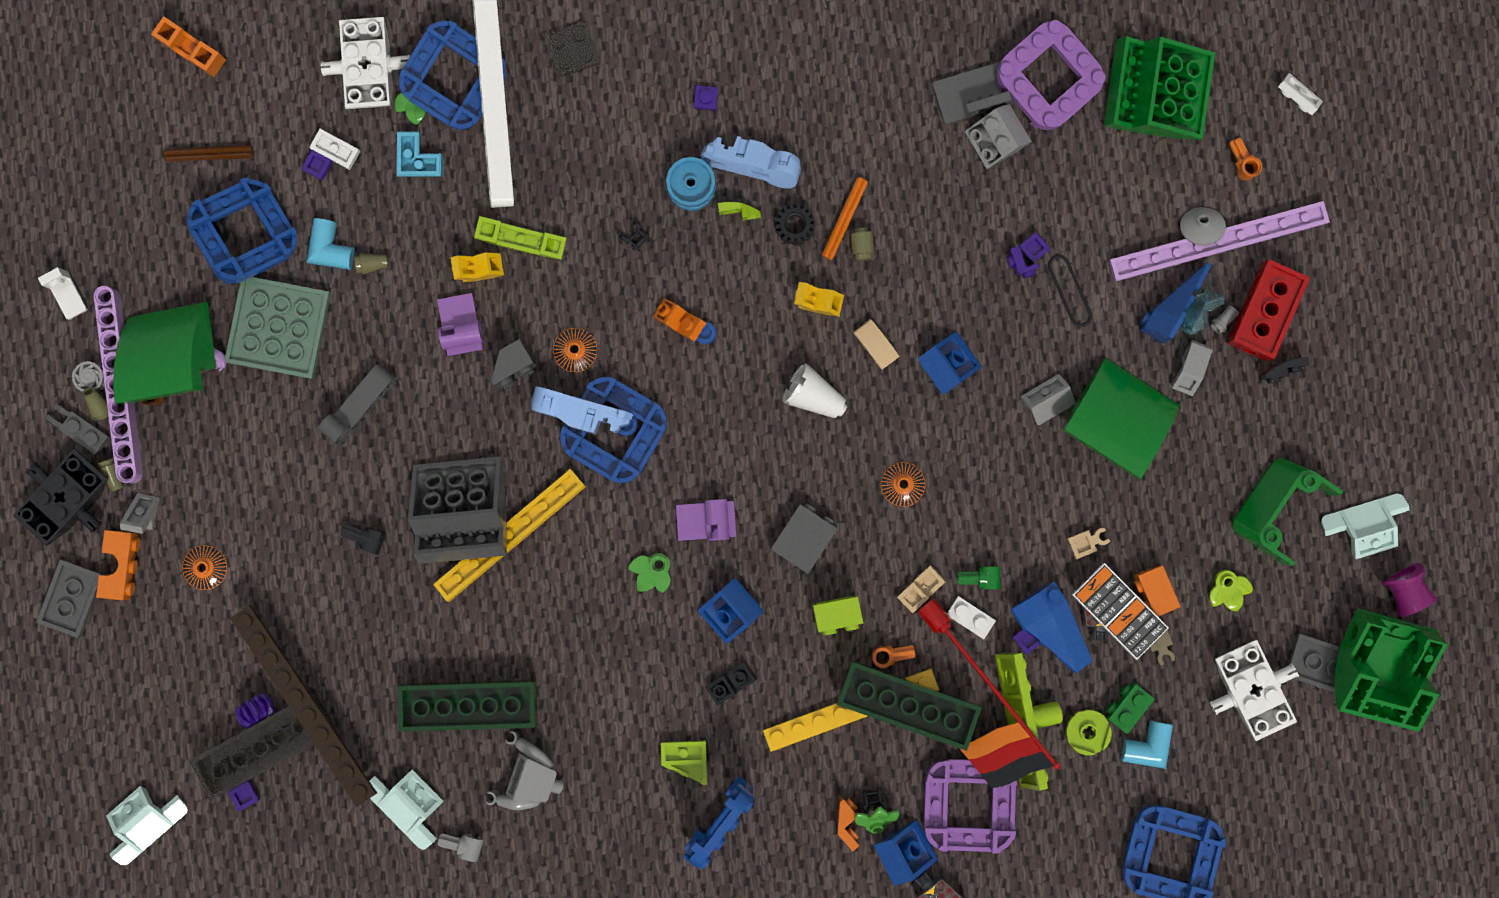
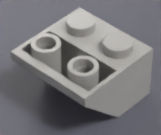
[965,104,1032,169]

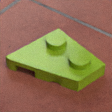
[661,740,707,785]

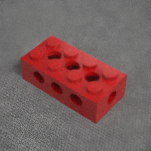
[1226,259,1310,362]

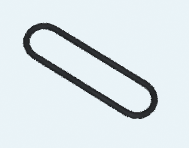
[1048,255,1092,327]

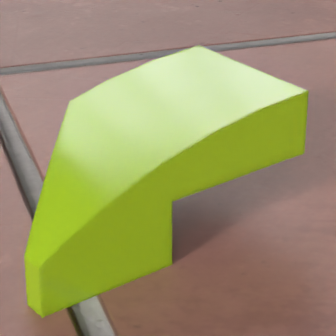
[718,202,761,221]

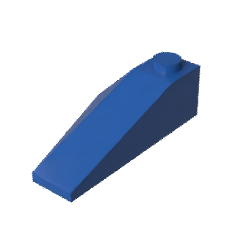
[1140,263,1211,343]
[1010,582,1093,673]

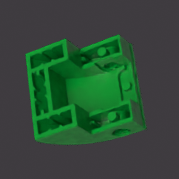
[1334,608,1448,732]

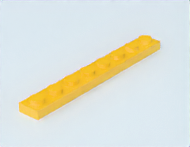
[433,469,586,602]
[763,668,939,752]

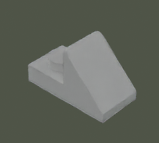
[120,493,159,534]

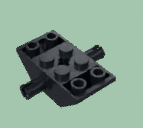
[13,449,108,546]

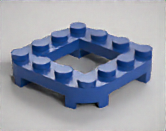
[399,21,506,130]
[187,178,297,284]
[560,377,667,483]
[682,776,754,870]
[1122,804,1226,898]

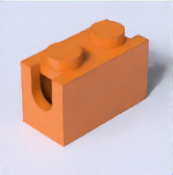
[1133,565,1181,616]

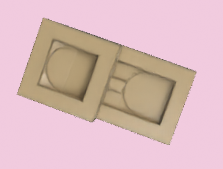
[853,319,900,370]
[897,564,946,613]

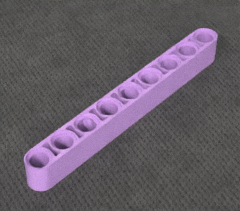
[94,286,143,483]

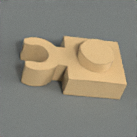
[1067,528,1110,559]

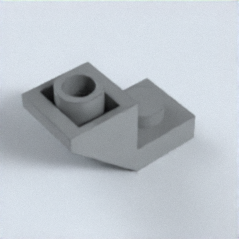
[1172,340,1213,396]

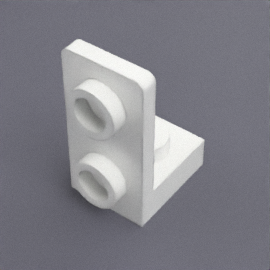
[38,267,87,320]

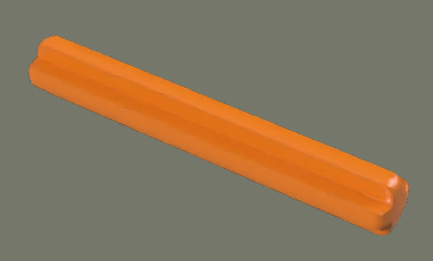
[822,177,868,260]

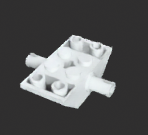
[321,17,411,109]
[1209,640,1299,741]

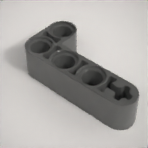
[318,364,396,445]

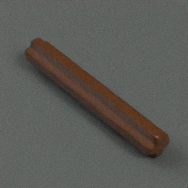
[164,145,253,162]

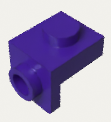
[1006,246,1040,279]

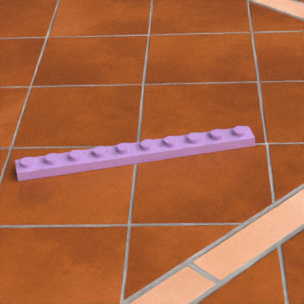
[1109,201,1330,282]

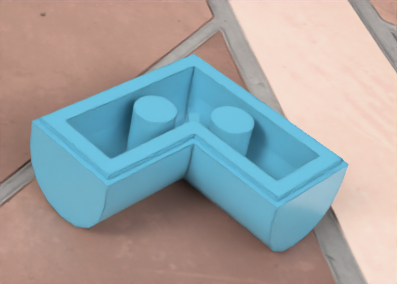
[397,132,444,177]
[307,218,355,270]
[1121,720,1173,769]

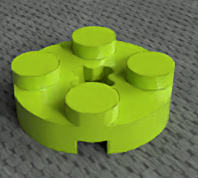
[1065,709,1112,755]

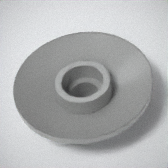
[1180,207,1226,245]

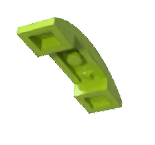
[474,216,567,260]

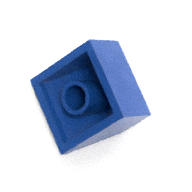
[917,331,982,395]
[697,578,764,644]
[873,820,938,886]

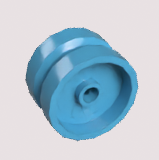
[666,157,716,211]

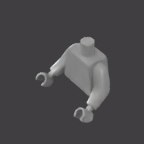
[486,731,564,810]

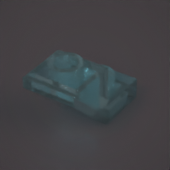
[1178,291,1224,335]

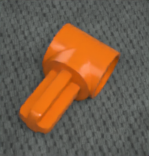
[1229,138,1262,181]
[871,645,915,668]

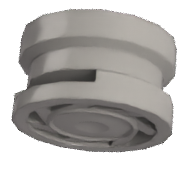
[72,361,105,393]

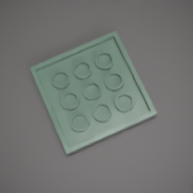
[225,277,331,379]

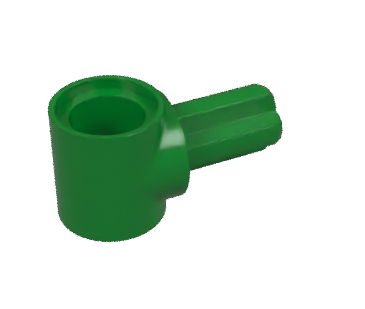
[957,566,1001,589]

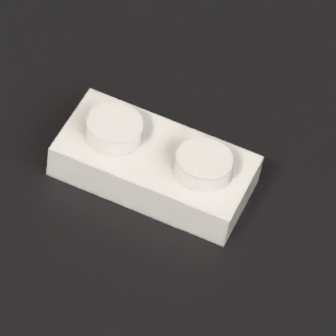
[1278,73,1323,115]
[309,129,360,170]
[947,596,996,639]

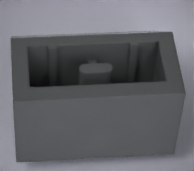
[491,339,538,390]

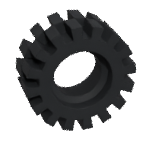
[775,203,815,245]

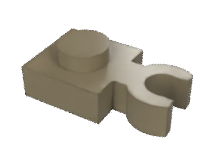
[1149,623,1175,666]

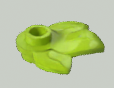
[1209,570,1253,612]

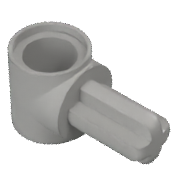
[438,833,484,862]

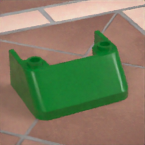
[1232,458,1343,566]

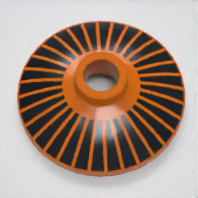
[553,328,597,372]
[881,462,925,507]
[182,545,227,590]

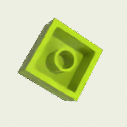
[812,595,863,636]

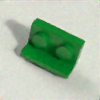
[1105,682,1155,734]

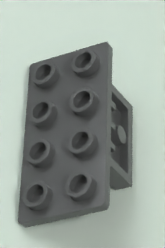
[932,62,1016,125]

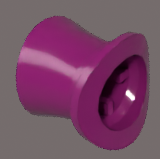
[1381,563,1438,617]

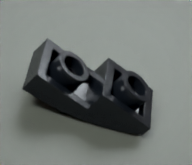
[1260,357,1309,384]
[705,661,757,706]

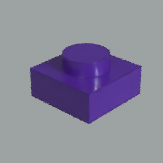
[694,85,718,111]
[301,150,333,181]
[1019,232,1050,264]
[1011,629,1040,655]
[228,780,261,812]

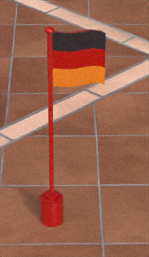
[918,599,1060,788]

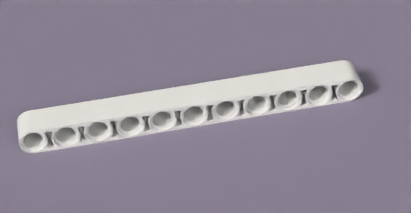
[472,0,514,208]

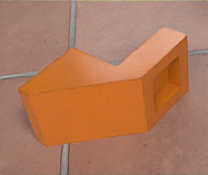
[653,298,706,342]
[837,796,859,852]

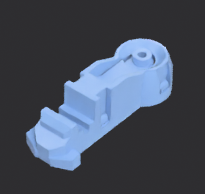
[700,136,801,188]
[531,386,633,434]

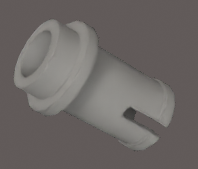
[1211,306,1239,334]

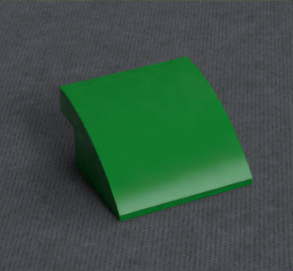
[1104,36,1215,140]
[114,302,216,404]
[1061,358,1180,479]

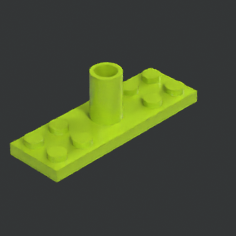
[995,653,1063,791]

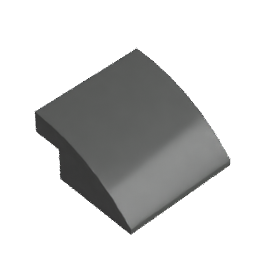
[408,456,507,564]

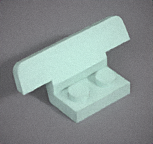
[1321,494,1409,559]
[370,770,443,850]
[106,786,187,865]

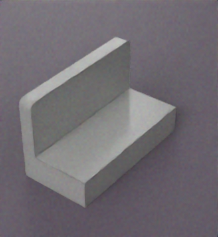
[1021,374,1075,425]

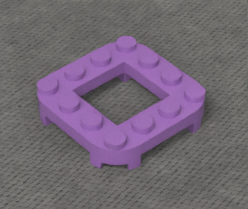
[996,20,1106,130]
[924,758,1017,854]

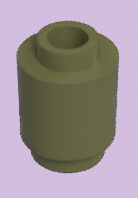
[850,228,874,261]

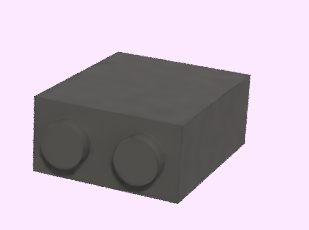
[771,503,837,574]

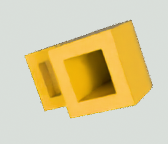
[451,253,504,282]
[794,282,844,317]

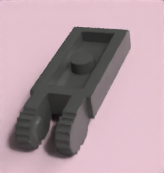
[46,403,110,455]

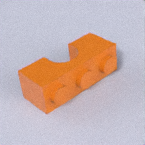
[151,16,226,78]
[96,530,141,600]

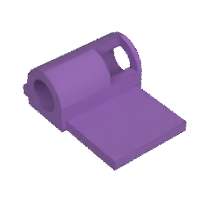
[437,293,484,356]
[676,499,736,541]

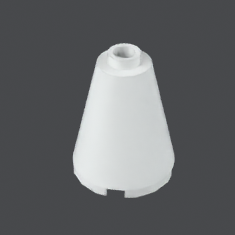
[783,364,847,418]

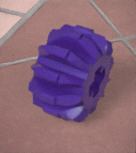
[234,694,276,728]

